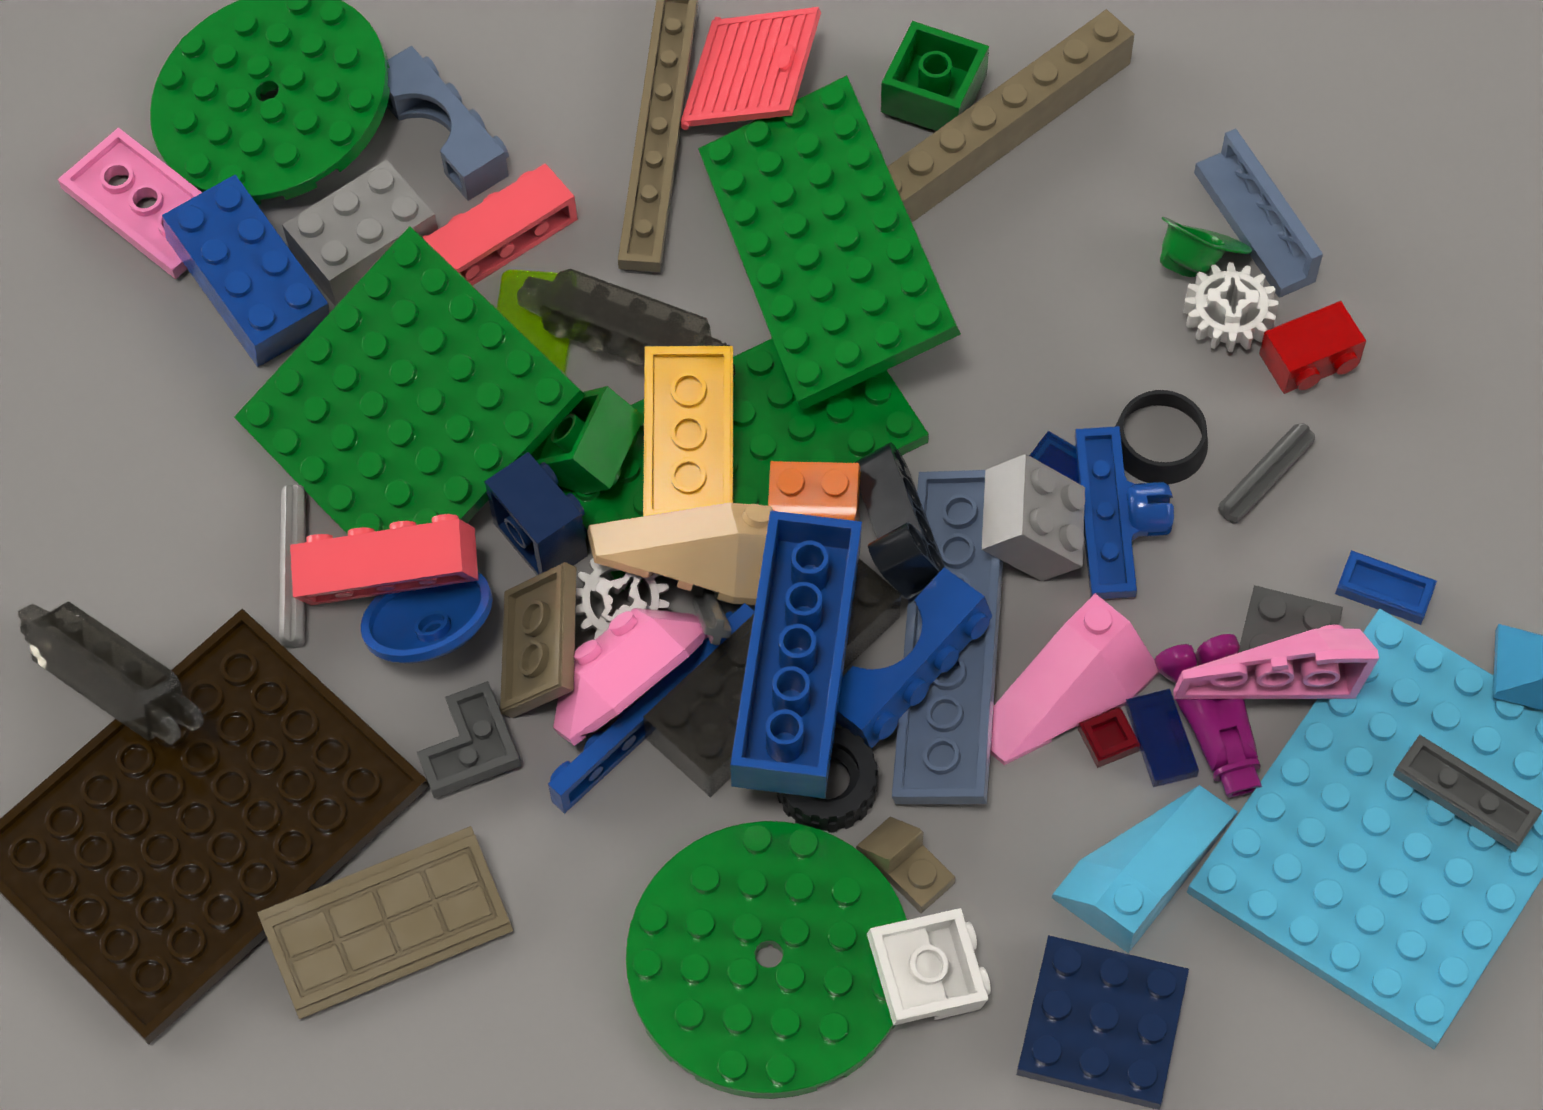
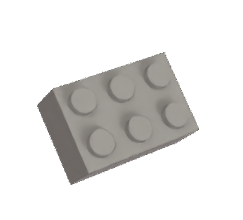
[282,159,438,306]

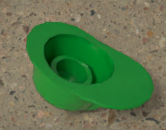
[1160,217,1252,277]

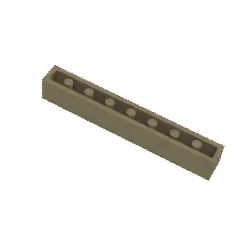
[888,9,1135,222]

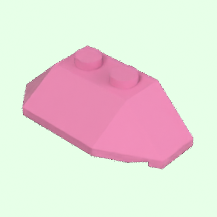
[553,608,708,746]

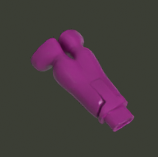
[1154,634,1262,798]

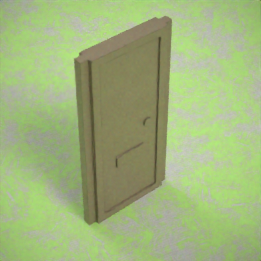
[257,826,513,1020]

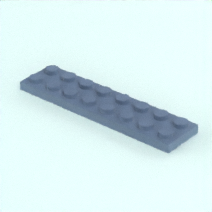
[892,470,1003,804]

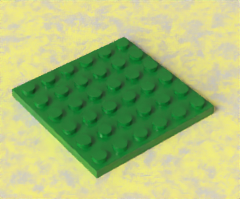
[234,226,586,534]

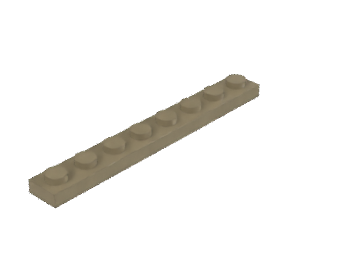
[618,0,698,272]

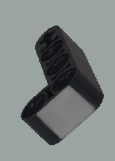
[854,442,945,600]

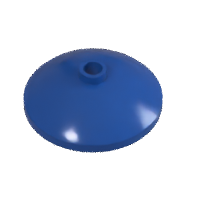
[361,572,493,664]

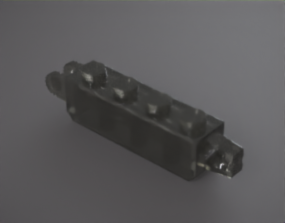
[516,269,736,379]
[18,601,204,744]

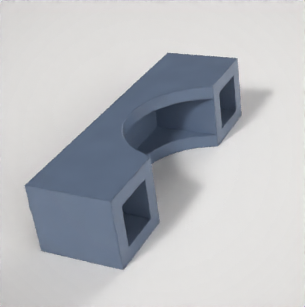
[387,46,509,201]

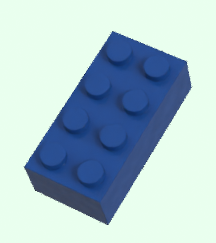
[162,175,329,367]

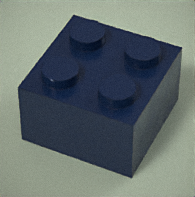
[484,452,588,575]

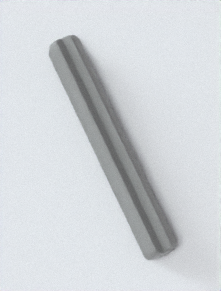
[279,484,306,648]

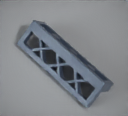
[1194,128,1323,298]

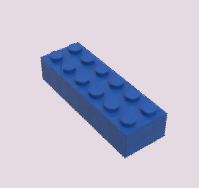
[730,511,862,798]

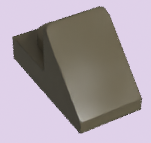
[856,817,955,913]

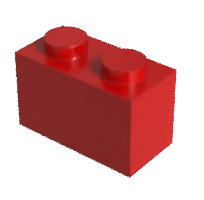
[1259,301,1366,394]

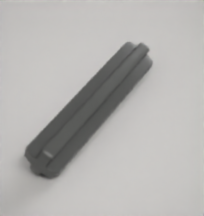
[1218,423,1315,522]
[693,589,731,645]

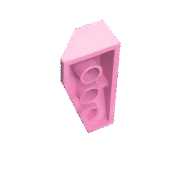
[990,593,1159,765]
[1173,625,1379,699]

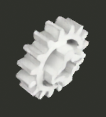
[1183,262,1279,352]
[575,558,669,640]

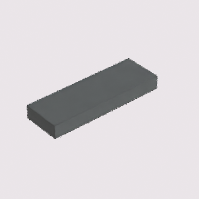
[1393,735,1542,852]

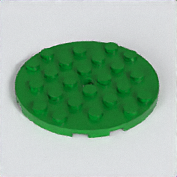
[150,0,390,205]
[626,821,907,1099]

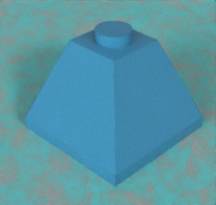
[1493,624,1543,710]

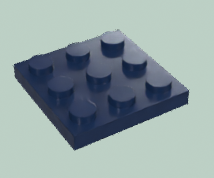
[1016,935,1189,1110]

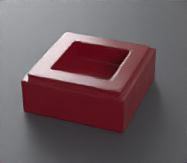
[1078,707,1140,768]

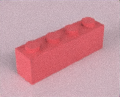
[422,163,578,285]
[290,514,478,606]

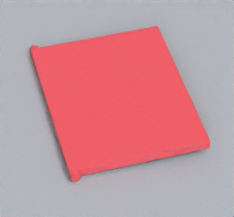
[681,7,821,130]

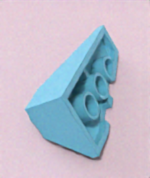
[1052,785,1238,953]

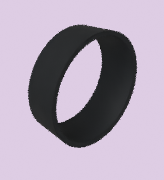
[1116,390,1208,485]

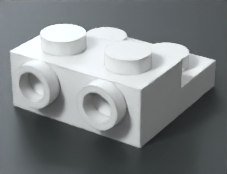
[867,908,991,1026]

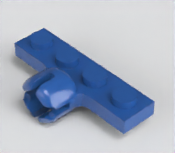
[1074,426,1174,599]

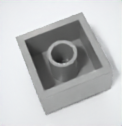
[981,454,1085,581]

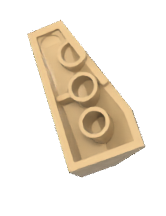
[587,503,773,605]

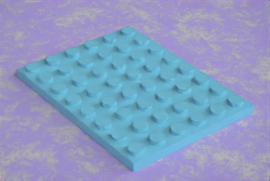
[1187,609,1543,1049]

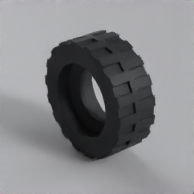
[777,727,878,833]

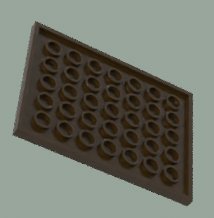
[0,608,429,1045]

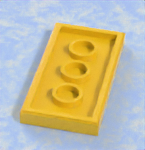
[643,346,733,516]

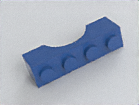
[836,567,992,749]

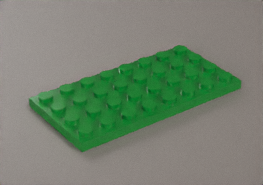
[698,75,961,410]
[557,339,929,592]

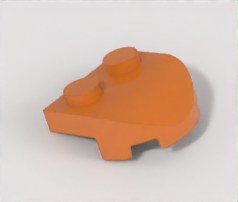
[768,461,861,521]

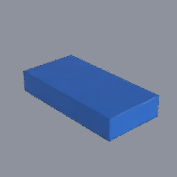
[1335,550,1437,625]

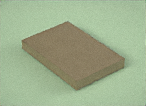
[500,562,577,718]

